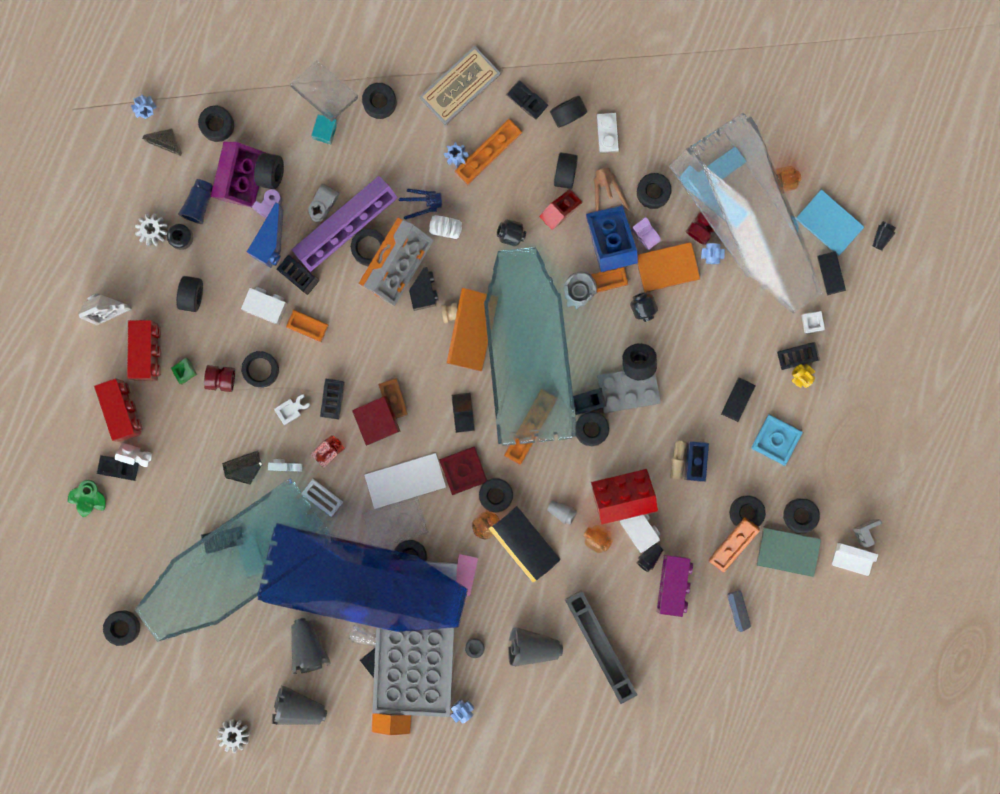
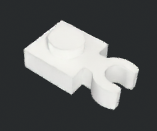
[274,395,310,425]
[115,443,152,467]
[268,459,303,472]

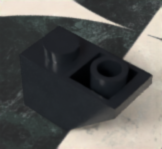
[409,267,439,311]

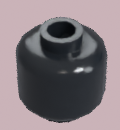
[497,219,526,246]
[167,224,193,250]
[630,292,658,322]

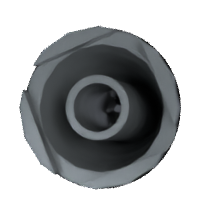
[291,618,331,674]
[508,628,563,667]
[272,686,327,725]

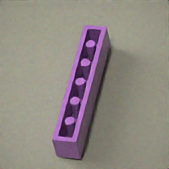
[291,176,398,272]

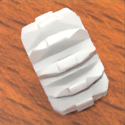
[135,214,168,246]
[429,215,462,239]
[216,719,250,753]

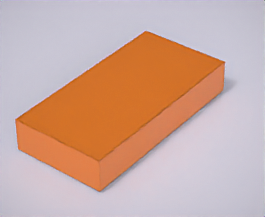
[591,267,629,293]
[286,310,329,342]

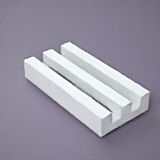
[301,479,343,517]

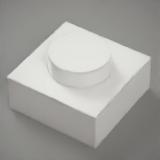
[801,311,825,334]

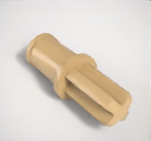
[670,441,686,479]

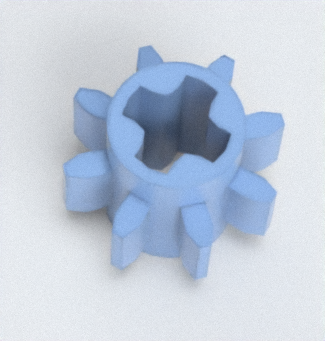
[131,94,156,119]
[444,142,469,168]
[701,243,725,264]
[450,699,474,724]

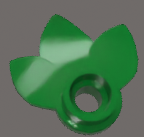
[68,480,106,517]

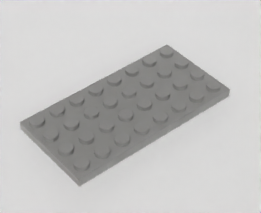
[373,559,457,717]

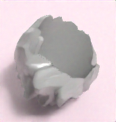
[563,271,597,310]

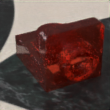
[311,435,345,468]

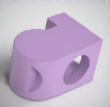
[252,189,282,218]
[631,217,661,250]

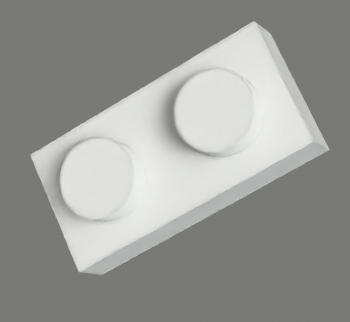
[597,113,619,153]

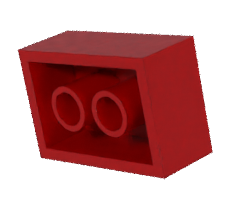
[127,320,161,381]
[94,378,143,442]
[591,469,658,525]

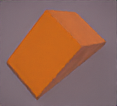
[372,713,411,735]

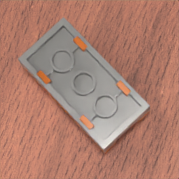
[359,218,434,306]

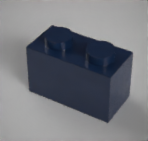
[684,441,709,482]

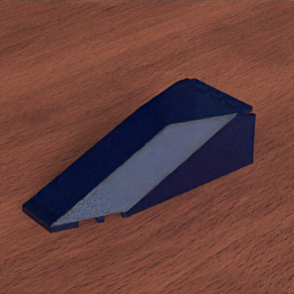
[257,523,468,632]

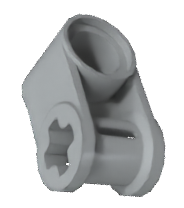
[308,184,339,222]

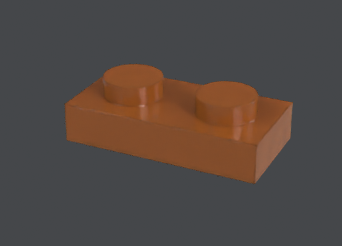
[378,378,408,419]

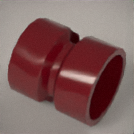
[685,209,721,245]
[204,365,235,392]

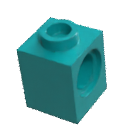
[311,113,338,145]

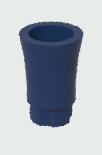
[178,179,213,224]

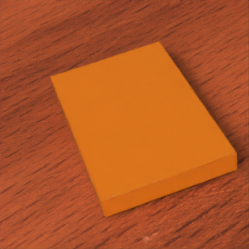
[637,242,700,292]

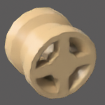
[441,303,457,324]

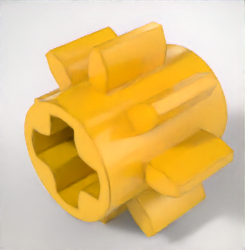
[791,364,815,388]

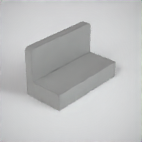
[853,519,882,547]

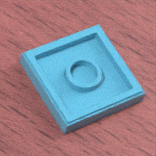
[751,414,803,466]

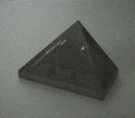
[142,129,182,156]
[222,450,262,485]

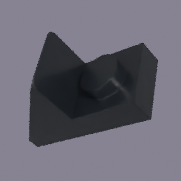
[569,388,606,416]
[451,393,475,433]

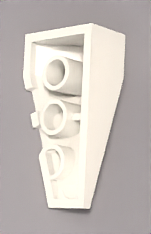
[78,294,132,325]

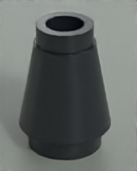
[872,221,896,251]
[636,543,664,572]

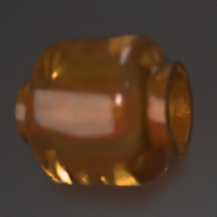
[771,166,801,192]
[472,511,500,540]
[583,525,613,553]

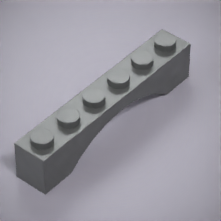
[565,590,637,704]

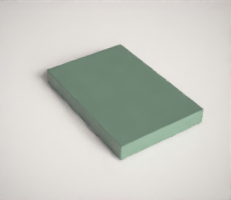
[756,528,821,577]

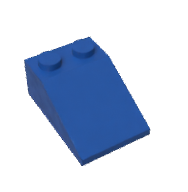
[247,202,284,268]
[586,205,638,272]

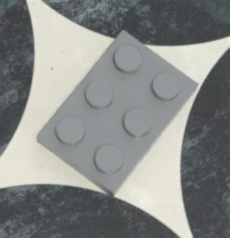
[597,371,661,413]

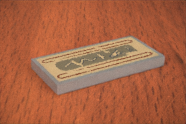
[419,46,501,125]

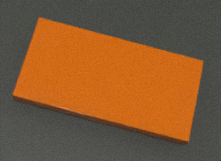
[447,288,497,371]

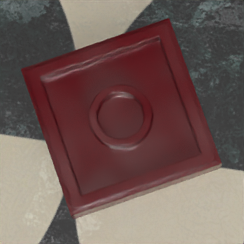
[352,396,401,446]
[439,446,487,495]

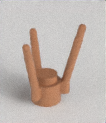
[593,168,629,211]

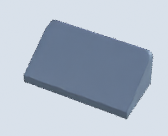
[727,590,751,632]

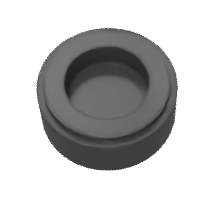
[465,639,485,658]

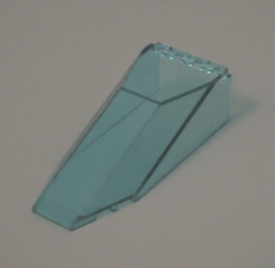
[484,247,576,446]
[135,479,335,642]

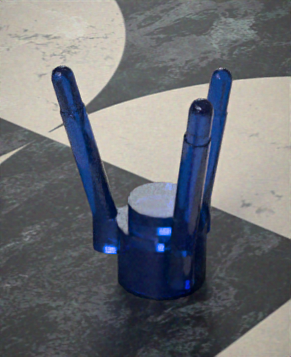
[398,188,442,220]

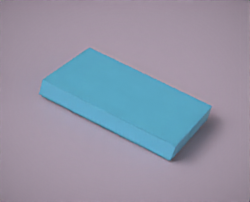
[796,190,864,256]

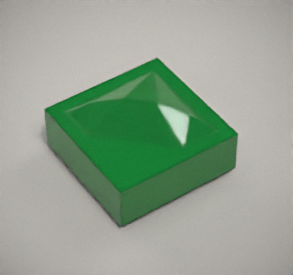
[171,358,197,385]

